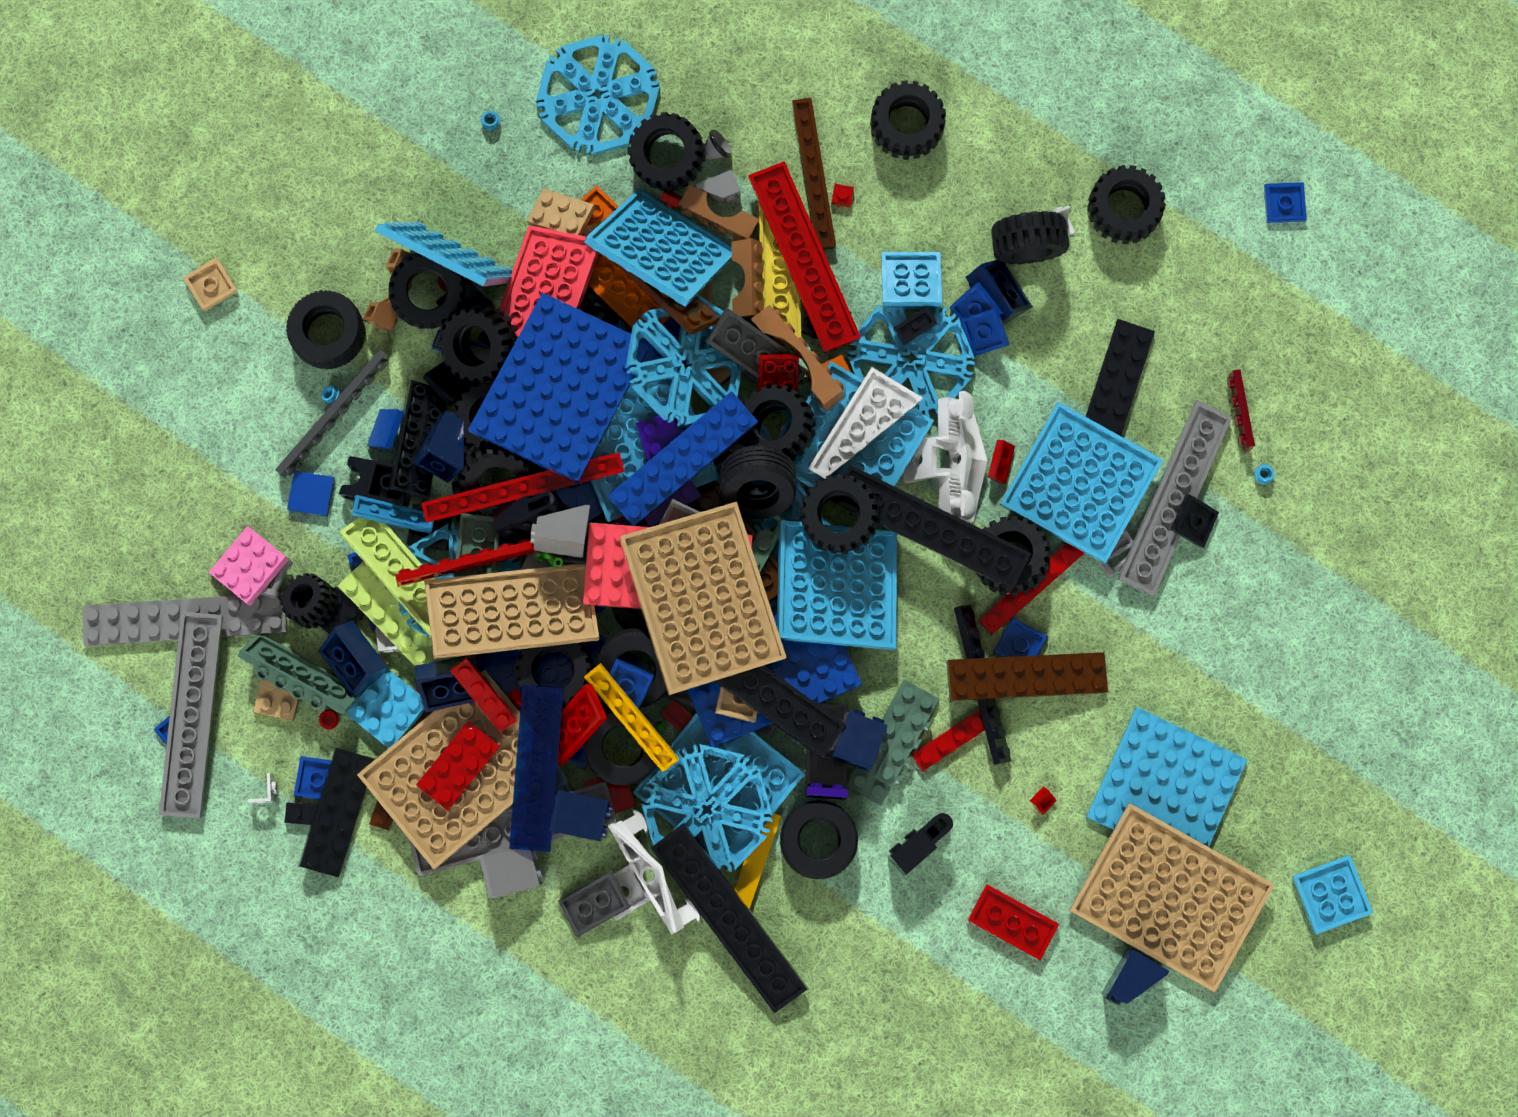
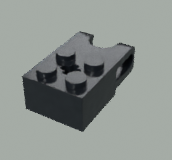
[339,456,411,507]
[493,491,572,544]
[888,813,953,876]

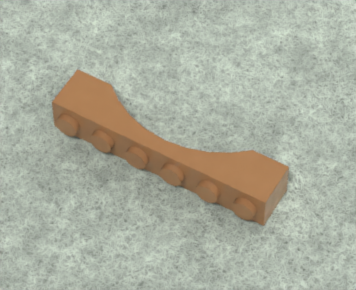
[751,305,845,412]

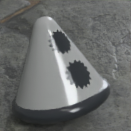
[704,130,732,161]

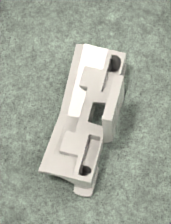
[903,391,988,522]
[608,809,702,935]

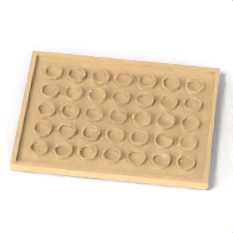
[619,502,787,695]
[357,670,560,870]
[1069,803,1275,993]

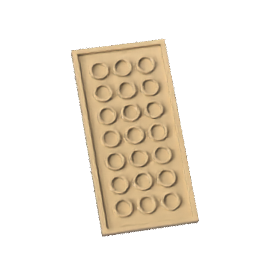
[424,564,599,659]

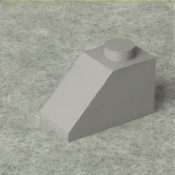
[695,170,741,204]

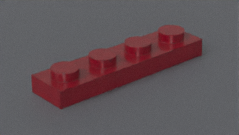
[1227,369,1255,451]

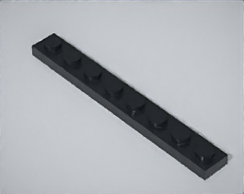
[954,605,1011,765]

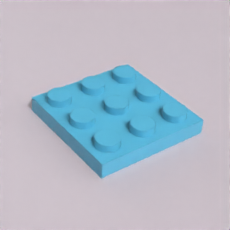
[881,252,942,306]
[347,668,425,749]
[1292,855,1373,934]

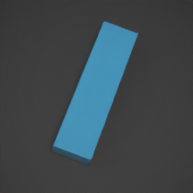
[351,495,434,534]

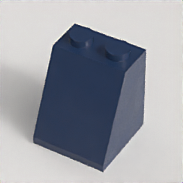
[413,411,464,483]
[832,709,888,773]
[549,790,613,842]
[1102,949,1169,1005]

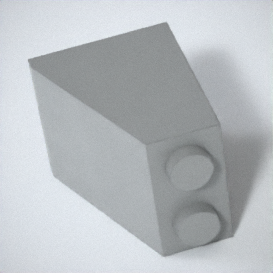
[530,505,590,558]
[479,846,544,899]

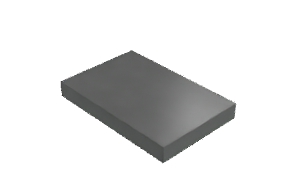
[558,871,631,937]

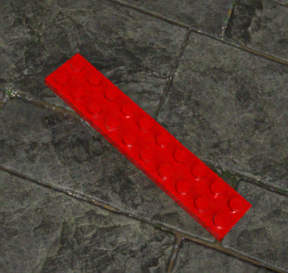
[748,161,861,354]

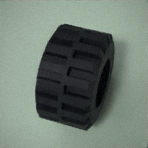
[280,573,337,629]

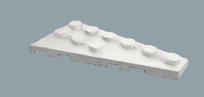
[808,367,923,480]

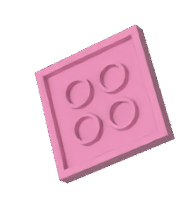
[209,526,289,606]

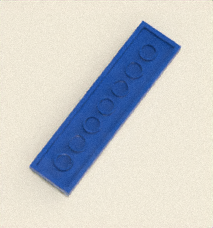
[608,391,758,526]

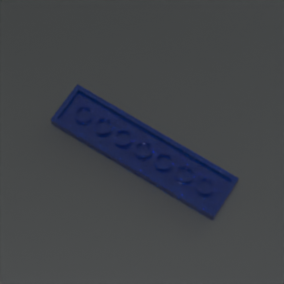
[509,684,564,852]

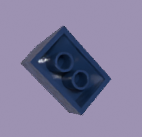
[965,260,1033,324]
[318,621,388,697]
[415,654,481,712]

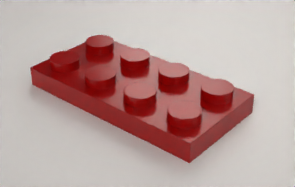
[544,684,607,765]
[416,721,501,811]
[967,884,1059,961]

